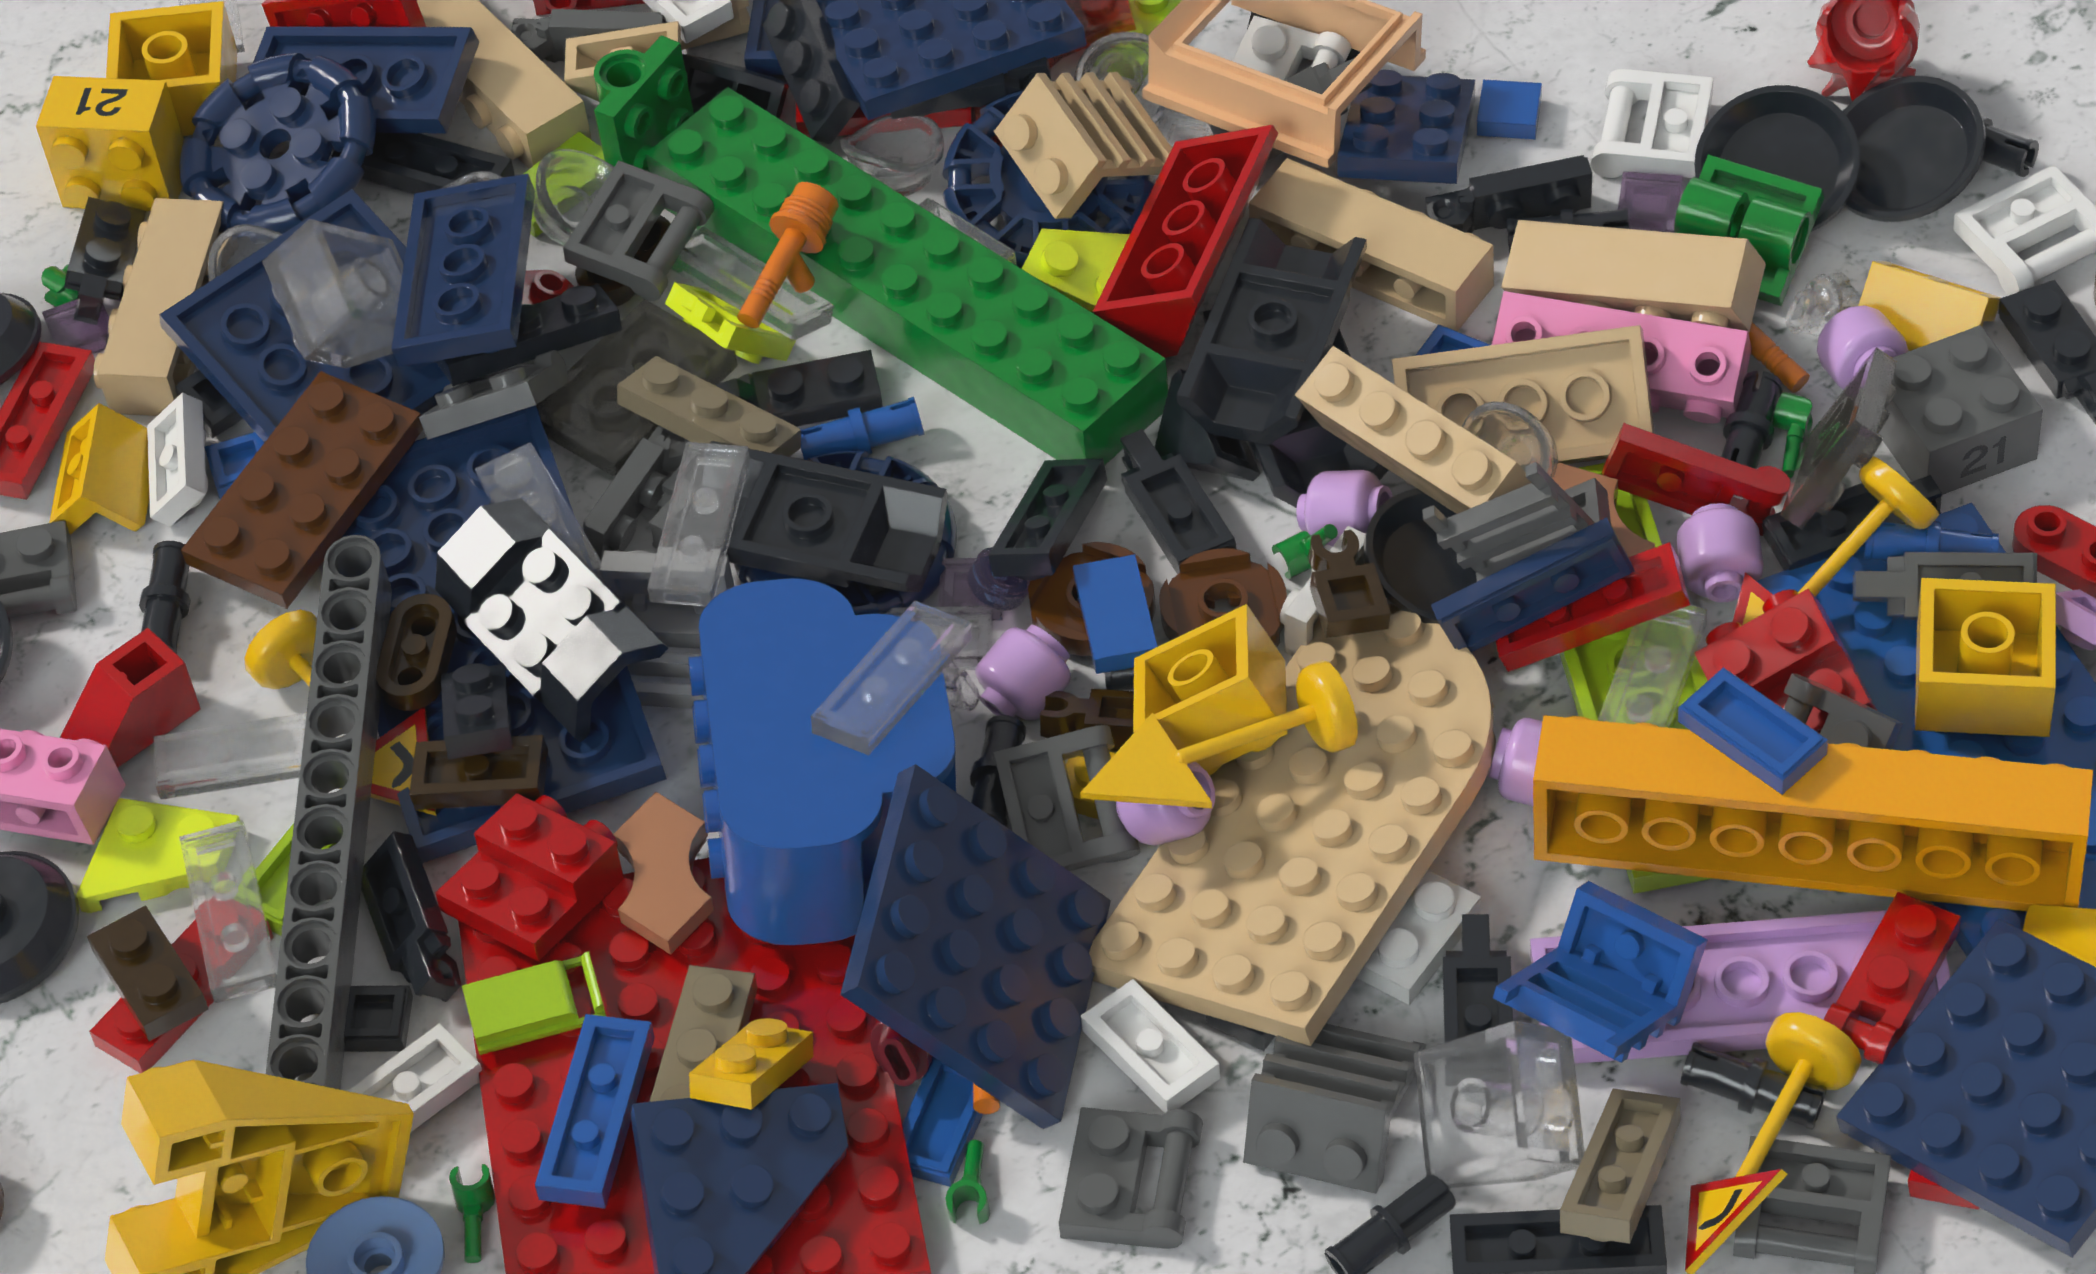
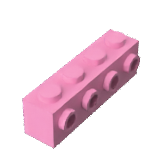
[1492,291,1752,424]
[0,729,126,845]

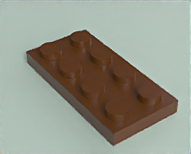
[181,371,424,609]

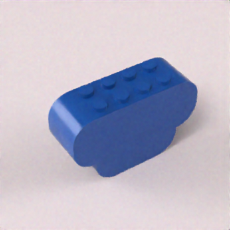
[688,578,956,945]

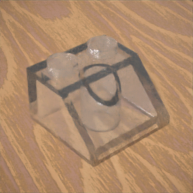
[262,219,404,368]
[1413,1021,1585,1188]

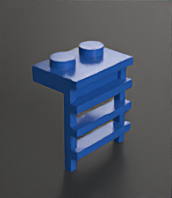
[1493,881,1708,1063]

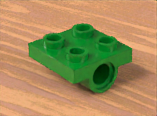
[594,35,694,176]
[1674,155,1825,306]

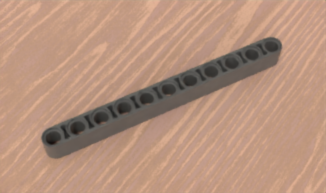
[266,535,392,1090]

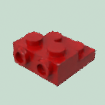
[1694,588,1877,734]
[435,793,624,962]

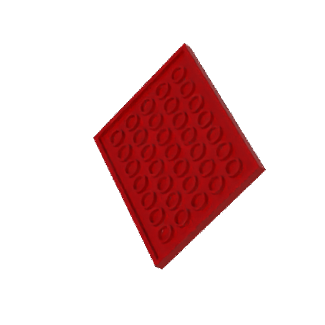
[458,857,931,1274]

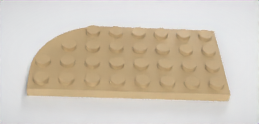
[1089,604,1496,1046]

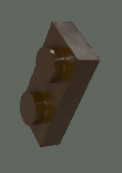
[409,735,548,810]
[87,905,209,1041]

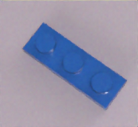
[535,1014,655,1208]

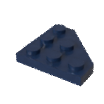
[631,1083,848,1274]

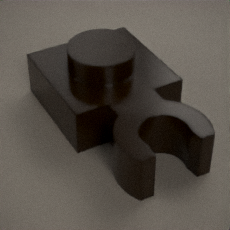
[1308,530,1391,638]
[1040,689,1134,751]

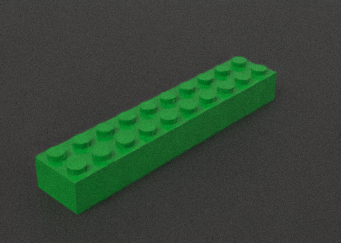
[645,87,1169,466]

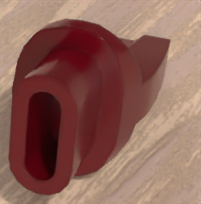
[870,1021,932,1087]

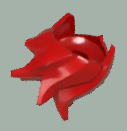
[1807,0,1920,101]

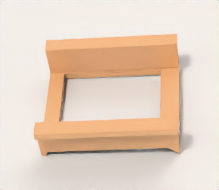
[1142,0,1426,168]

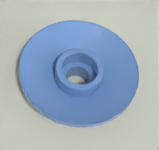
[306,1196,445,1274]

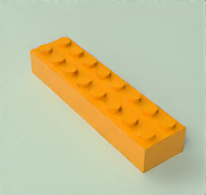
[1533,715,2093,911]

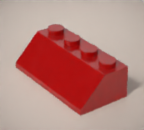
[1093,125,1278,358]

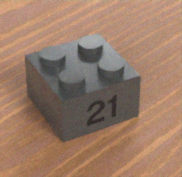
[1865,325,2043,495]

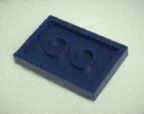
[1337,70,1475,184]

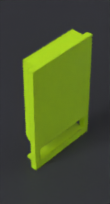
[462,951,606,1055]

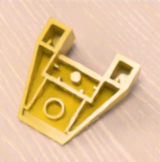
[105,1059,414,1274]

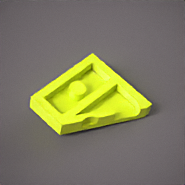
[1022,228,1130,313]
[665,282,796,364]
[76,798,244,913]

